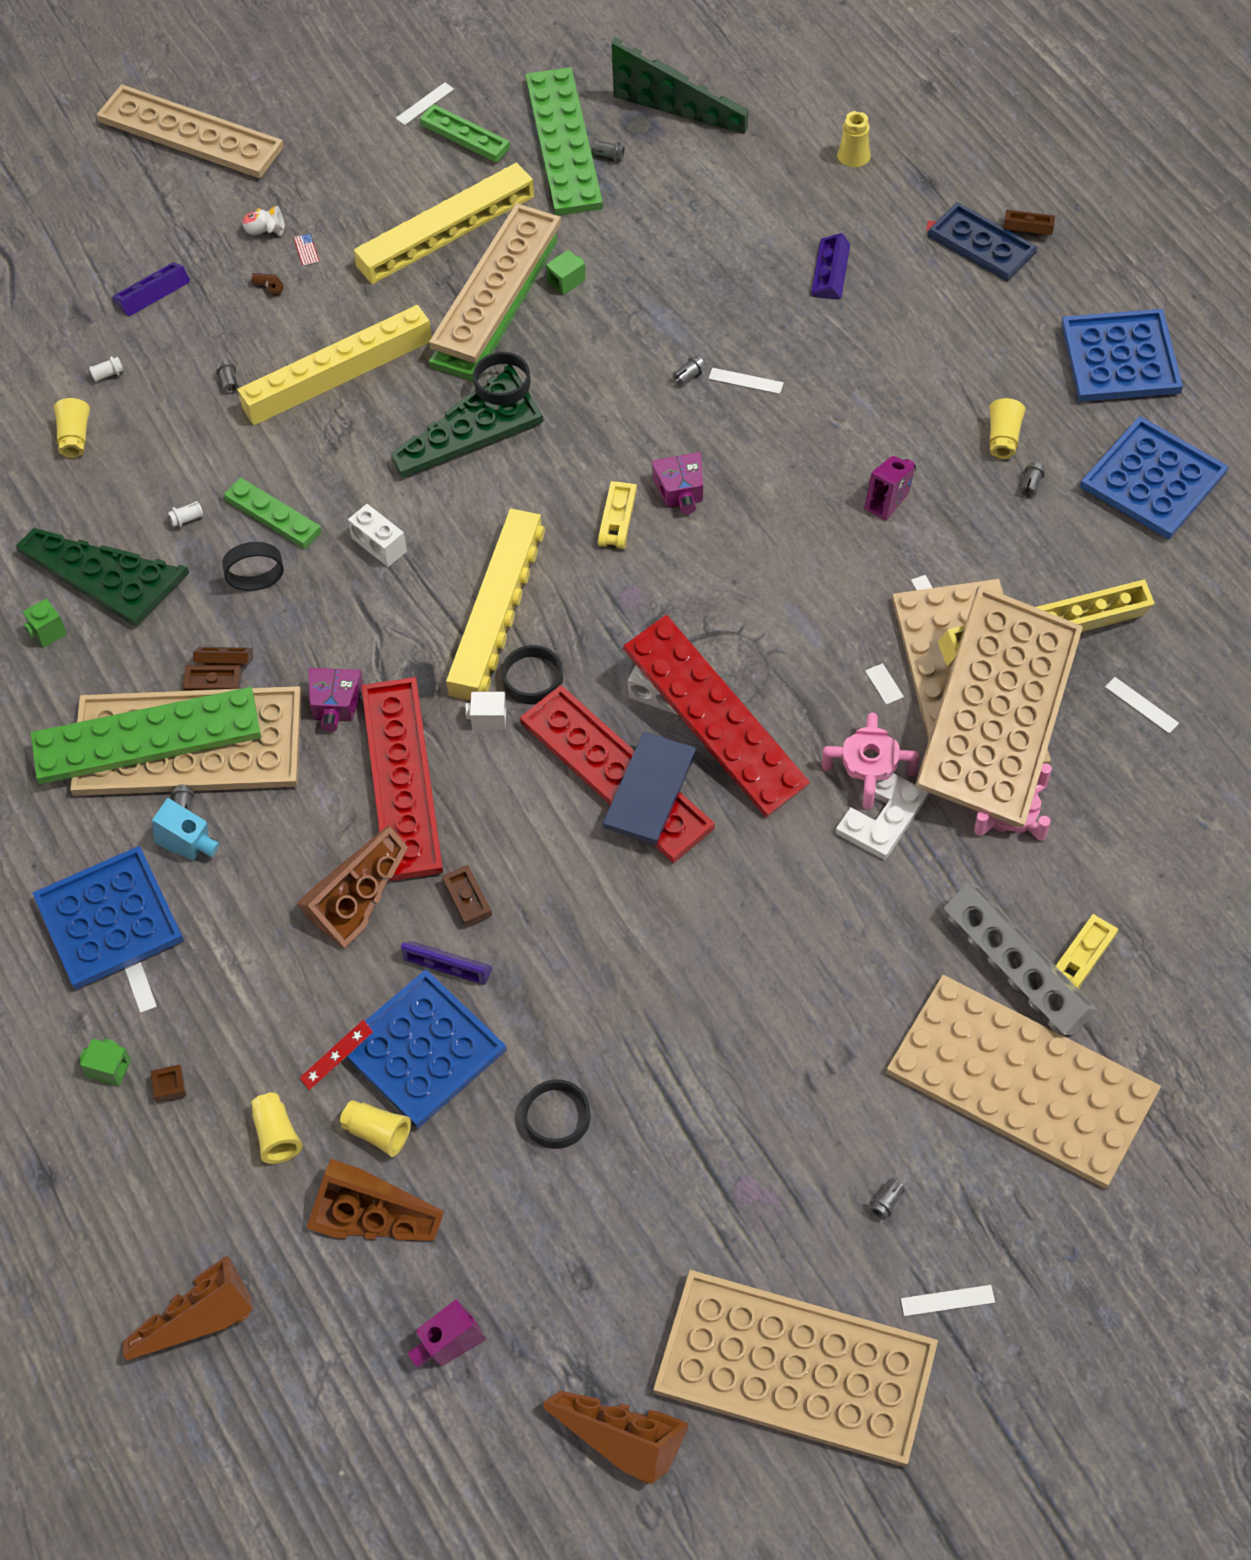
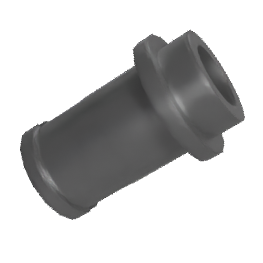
[593,140,625,162]
[672,355,706,386]
[216,360,239,394]
[1020,462,1046,497]
[171,784,194,812]
[870,1178,906,1220]

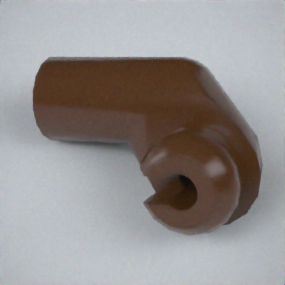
[252,273,283,295]

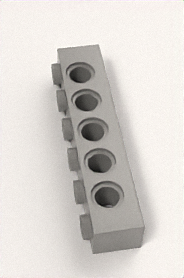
[944,883,1098,1035]

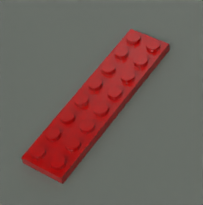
[623,614,810,818]
[361,677,443,881]
[520,685,715,864]

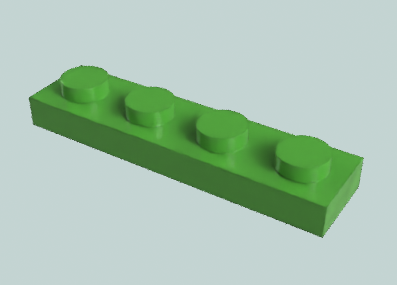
[419,104,510,163]
[224,478,322,549]

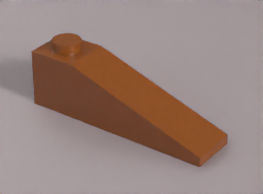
[296,826,408,948]
[306,1159,444,1241]
[123,1255,253,1360]
[543,1390,689,1484]

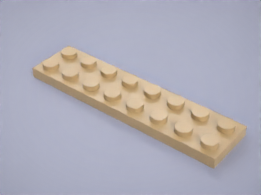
[96,84,284,178]
[429,203,561,364]

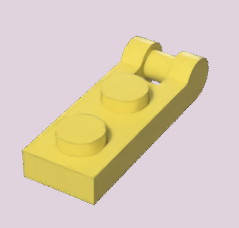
[598,481,637,549]
[1056,914,1119,989]

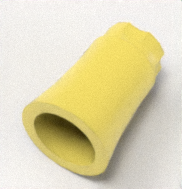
[837,111,871,167]
[54,398,90,458]
[989,398,1026,460]
[251,1092,303,1164]
[340,1100,411,1157]

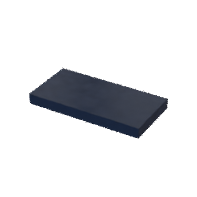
[928,202,1038,282]
[603,731,696,845]

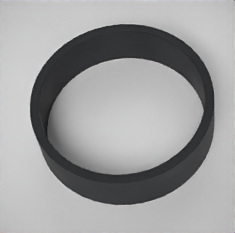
[473,352,531,405]
[222,542,284,591]
[502,645,563,705]
[522,1079,590,1149]

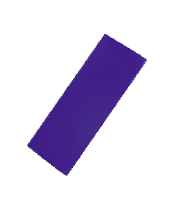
[811,233,850,299]
[112,262,190,316]
[401,941,492,985]

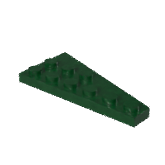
[611,37,748,134]
[391,364,543,478]
[16,528,189,627]

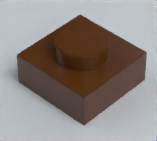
[150,1064,187,1103]

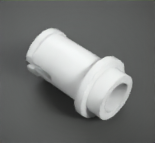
[89,356,124,382]
[168,501,204,528]

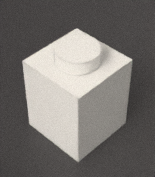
[466,692,507,730]

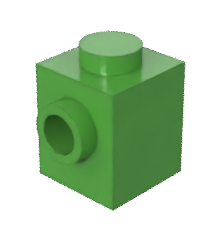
[546,250,586,295]
[23,598,67,647]
[79,1039,131,1087]

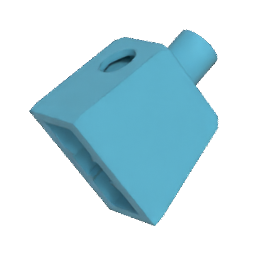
[152,798,220,860]

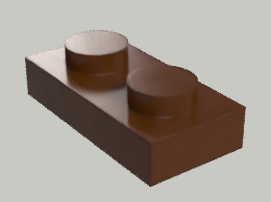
[1003,209,1055,236]
[193,647,253,667]
[183,665,242,691]
[442,865,492,927]

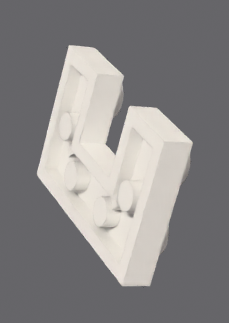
[836,773,929,860]

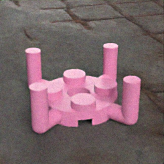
[821,712,920,810]
[974,763,1052,841]

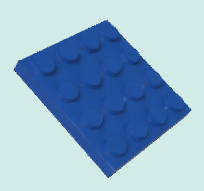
[1061,309,1183,402]
[1080,416,1229,540]
[32,846,184,990]
[345,969,507,1129]

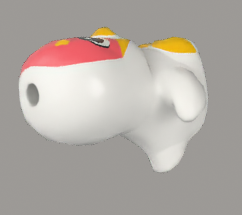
[242,206,285,237]

